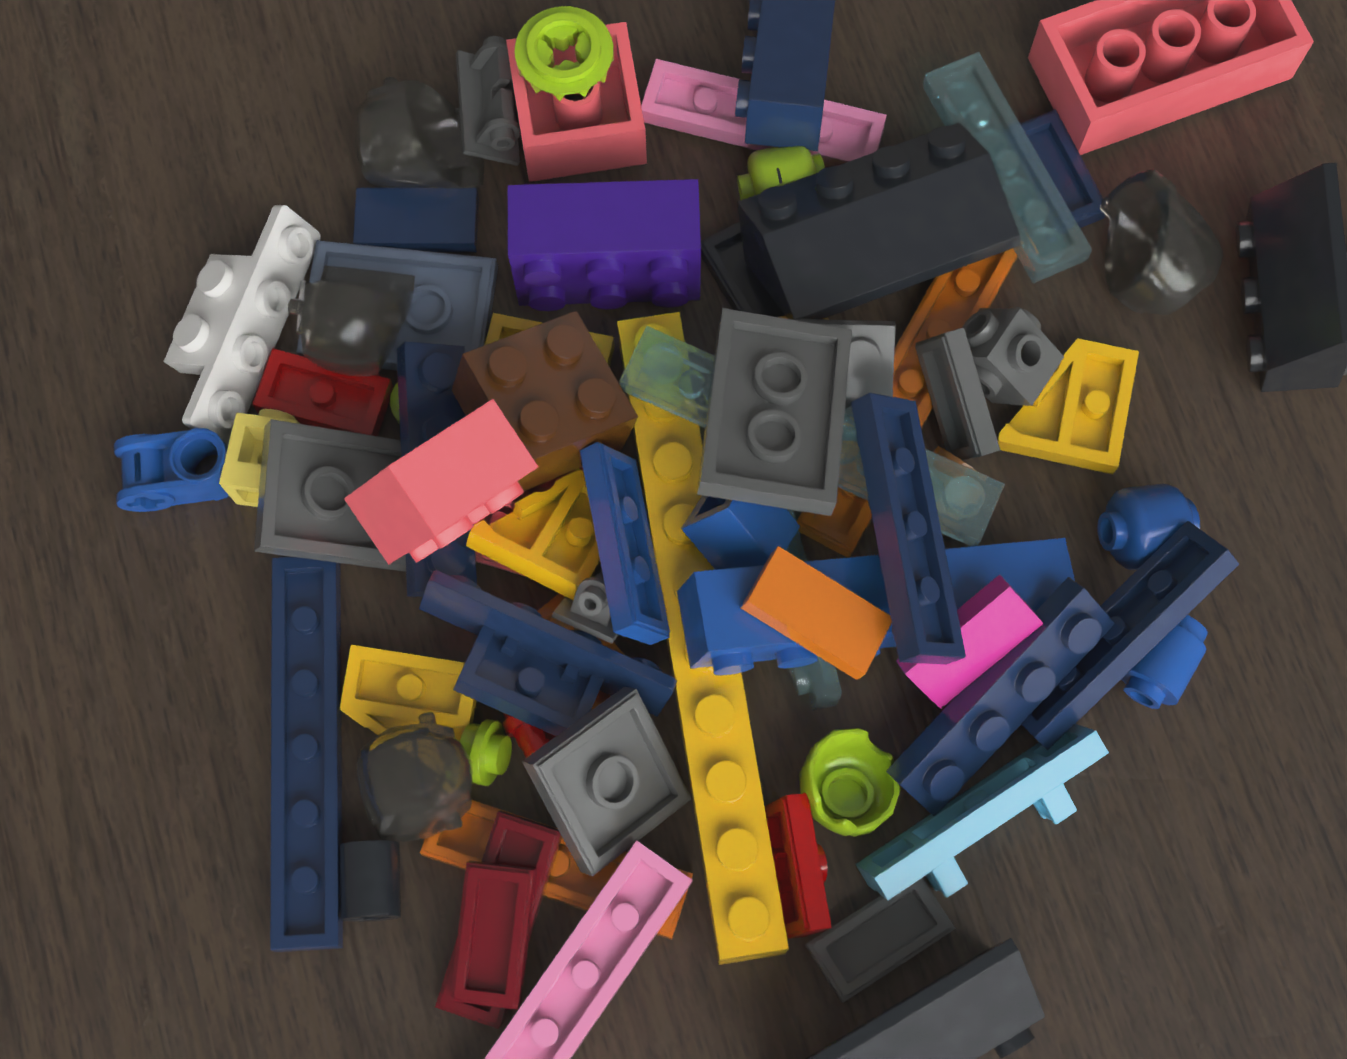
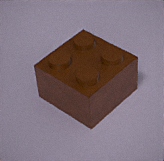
[452,311,638,491]

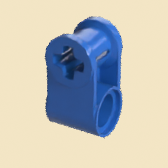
[114,428,229,512]

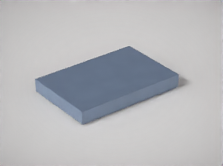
[296,240,498,370]

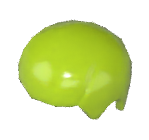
[799,728,900,837]

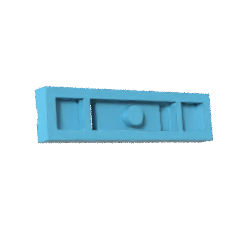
[855,724,1109,900]

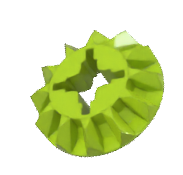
[515,6,614,101]

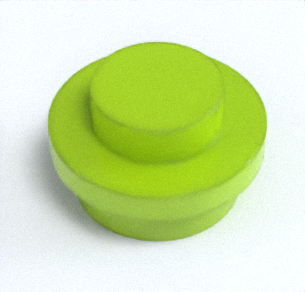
[457,719,512,786]

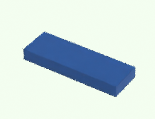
[580,442,670,645]

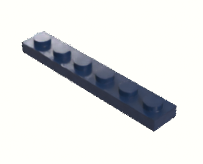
[270,557,343,952]

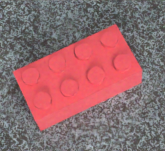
[1028,0,1314,155]

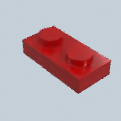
[252,348,394,436]

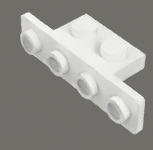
[163,205,321,446]

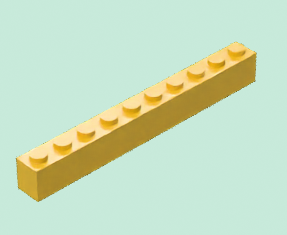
[617,312,789,965]

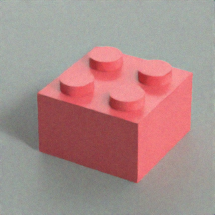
[506,22,647,182]
[344,399,538,565]

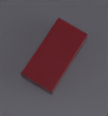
[450,861,537,1010]

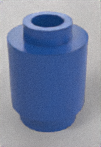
[1121,615,1208,709]

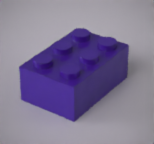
[508,179,701,311]

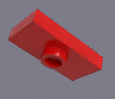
[764,793,832,939]

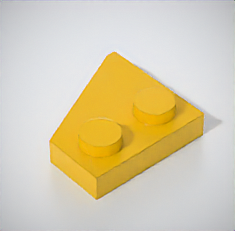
[997,338,1139,474]
[466,469,601,600]
[340,645,477,790]

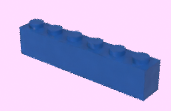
[677,538,1075,675]

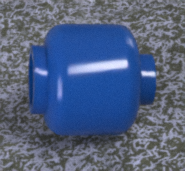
[1097,484,1200,570]

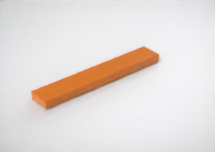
[797,246,1022,558]

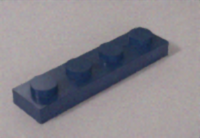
[396,341,477,597]
[851,393,966,665]
[1021,521,1239,750]
[886,577,1115,816]

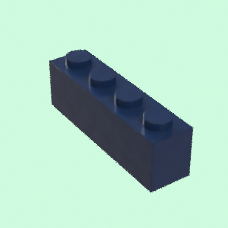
[735,0,835,151]

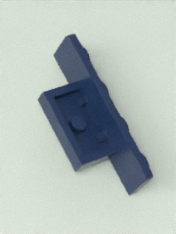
[419,570,677,736]

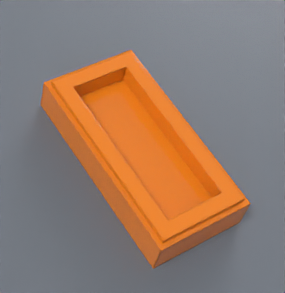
[741,546,892,680]

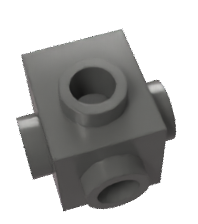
[962,306,1064,406]

